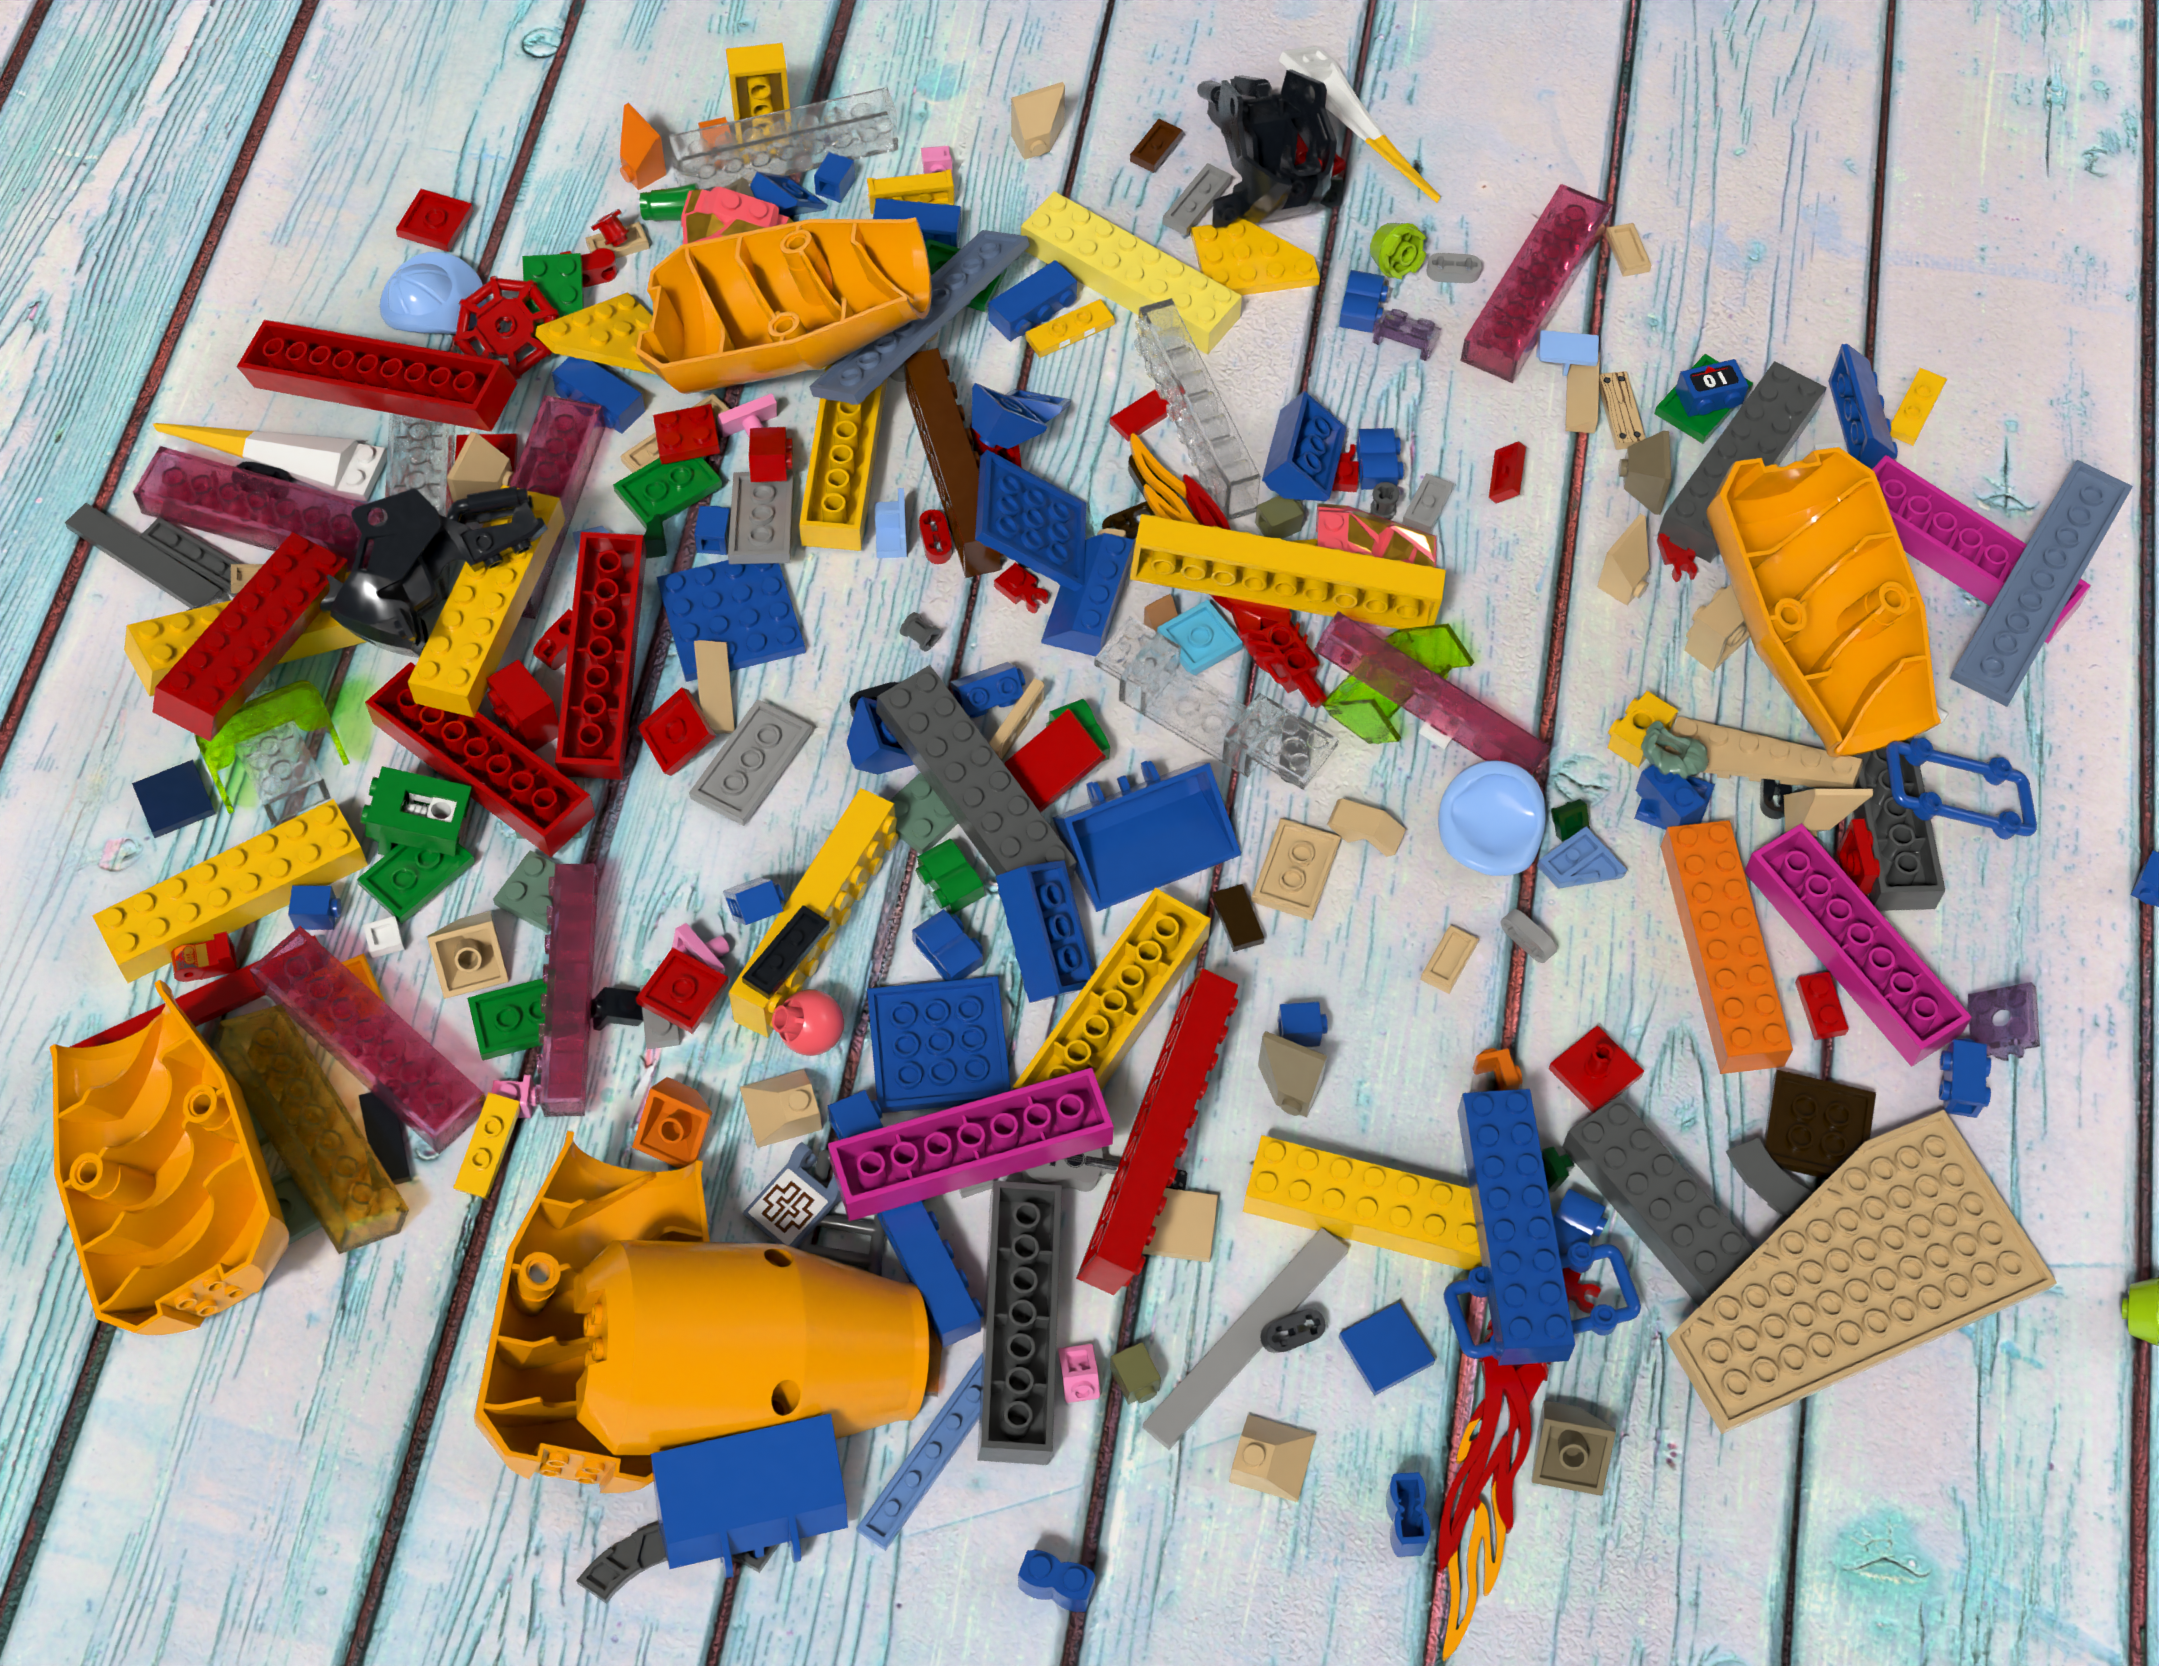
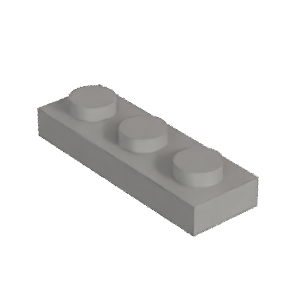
[1162,163,1231,236]

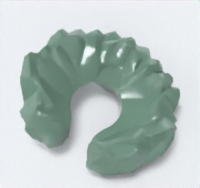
[1641,721,1709,779]

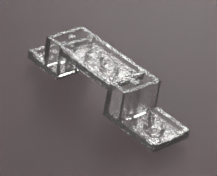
[1094,616,1339,790]

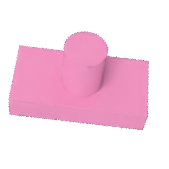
[718,393,777,439]
[672,923,729,974]

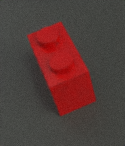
[749,427,793,482]

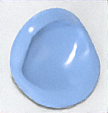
[379,252,486,334]
[1438,760,1546,876]

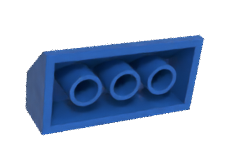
[1828,344,1898,469]
[1262,391,1347,501]
[1041,533,1134,658]
[995,860,1094,1003]

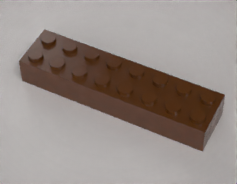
[904,348,1005,578]

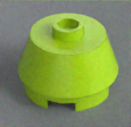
[1370,223,1426,279]
[2122,1277,2159,1346]

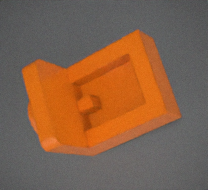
[1473,1048,1523,1091]

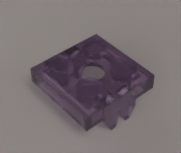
[1372,309,1442,361]
[1968,982,2040,1061]

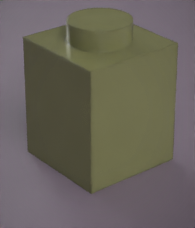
[1255,495,1304,539]
[1110,1342,1161,1404]

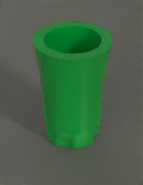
[639,182,699,222]

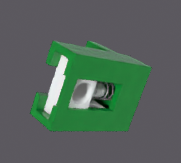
[361,766,471,856]

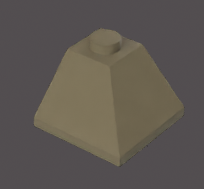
[1618,431,1671,515]
[1258,1031,1327,1118]
[1531,1400,1616,1496]

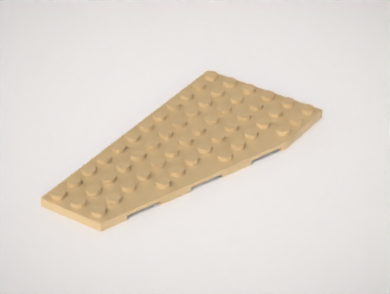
[1666,1110,2057,1434]

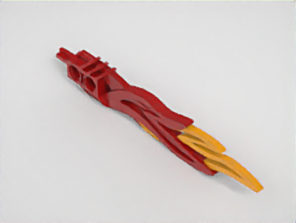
[1130,433,1327,708]
[1437,1320,1551,1661]

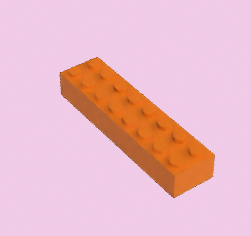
[1660,820,1793,1074]

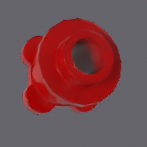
[591,209,630,247]

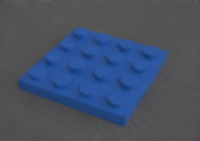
[975,450,1086,592]
[656,560,806,682]
[867,976,1011,1113]

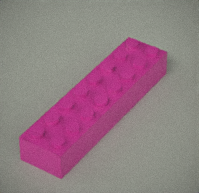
[1872,455,2091,644]
[1744,823,1972,1067]
[828,1068,1114,1221]

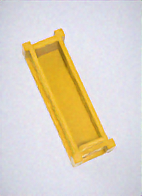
[867,169,954,214]

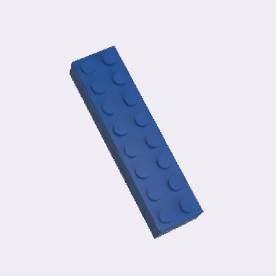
[1457,1089,1576,1366]

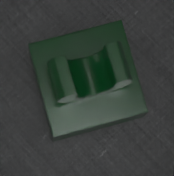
[1551,799,1590,841]
[1541,1146,1575,1193]

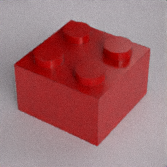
[486,659,559,752]

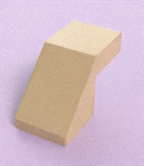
[1327,798,1406,857]

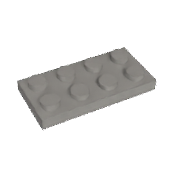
[728,471,794,564]
[689,699,811,826]

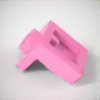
[921,146,952,174]
[492,1074,540,1118]
[1058,1344,1100,1403]

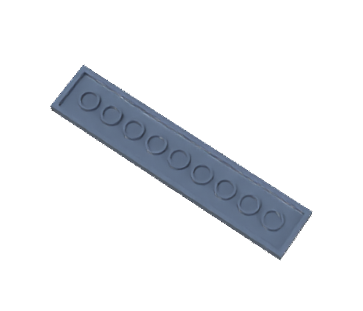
[809,230,1030,405]
[1950,460,2133,707]

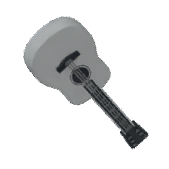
[1021,1148,1188,1192]

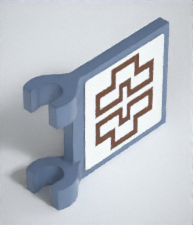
[742,1142,842,1248]

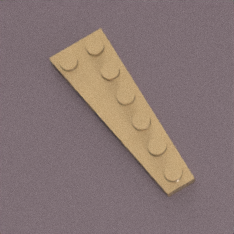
[1664,716,1863,789]

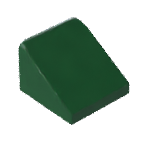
[643,514,667,559]

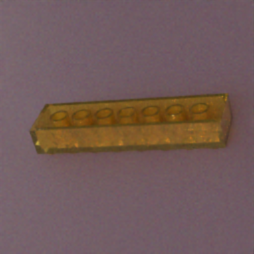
[213,1004,409,1254]

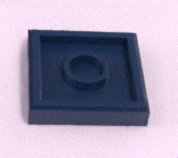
[132,759,216,838]

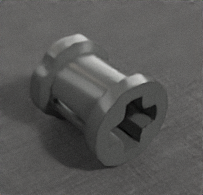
[1370,482,1400,520]
[900,612,941,652]

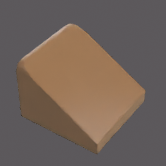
[1143,594,1178,639]

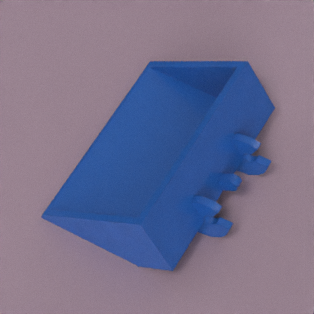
[1052,761,1241,912]
[650,1413,848,1579]

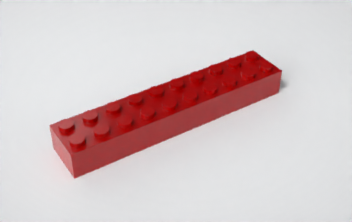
[237,320,518,432]
[1076,968,1239,1296]

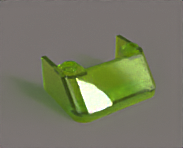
[1322,623,1475,745]
[194,680,350,814]

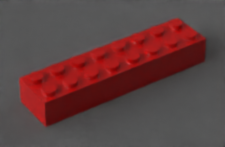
[152,532,348,742]
[555,532,647,780]
[365,662,596,858]

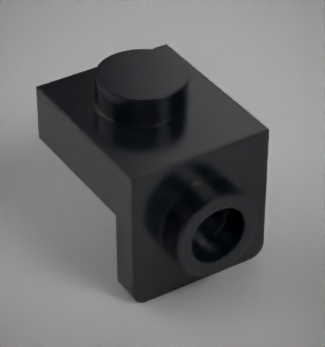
[589,987,643,1031]

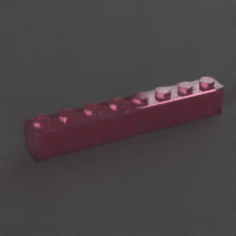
[1314,611,1550,775]
[535,863,599,1117]

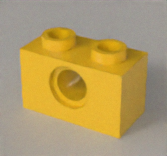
[1607,691,1678,768]

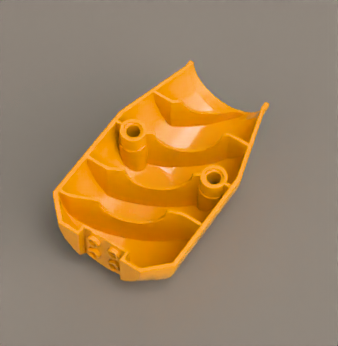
[635,217,931,394]
[1706,447,1941,757]
[49,980,289,1335]
[474,1130,710,1493]
[574,1240,929,1455]

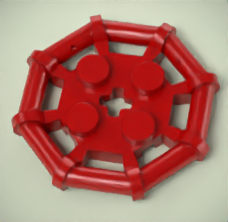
[452,276,560,380]

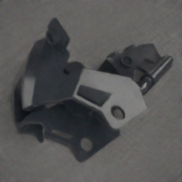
[1197,69,1343,228]
[320,486,548,658]

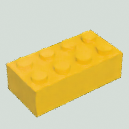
[726,43,794,153]

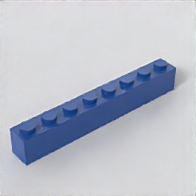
[828,1090,984,1348]

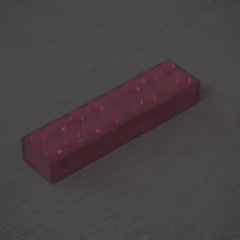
[1460,184,1612,383]
[510,395,606,619]
[133,446,386,572]
[249,926,486,1154]

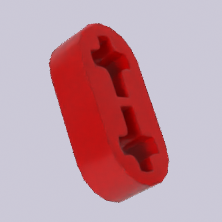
[919,509,952,564]

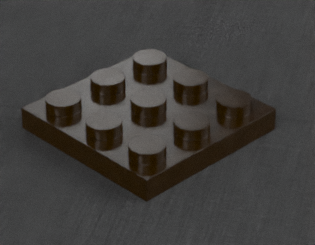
[1763,1070,1876,1179]

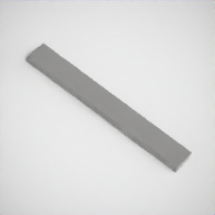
[1142,1228,1348,1450]

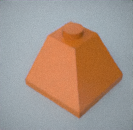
[620,103,666,190]
[632,1077,713,1169]

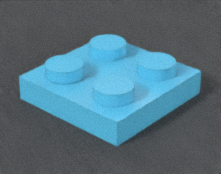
[1157,599,1243,677]

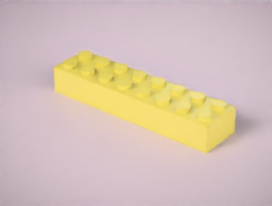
[1021,191,1242,355]

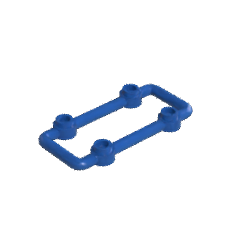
[1886,738,2037,840]
[1443,1242,1641,1360]

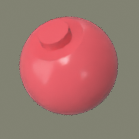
[772,989,844,1056]

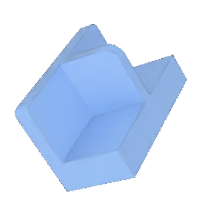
[1536,330,1599,376]
[875,488,907,558]

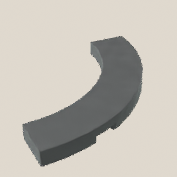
[1726,1137,1814,1219]
[576,1523,780,1604]

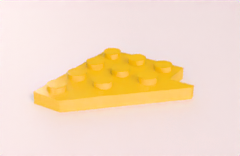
[1191,217,1320,295]
[535,292,656,375]

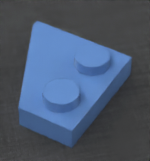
[1537,826,1627,889]

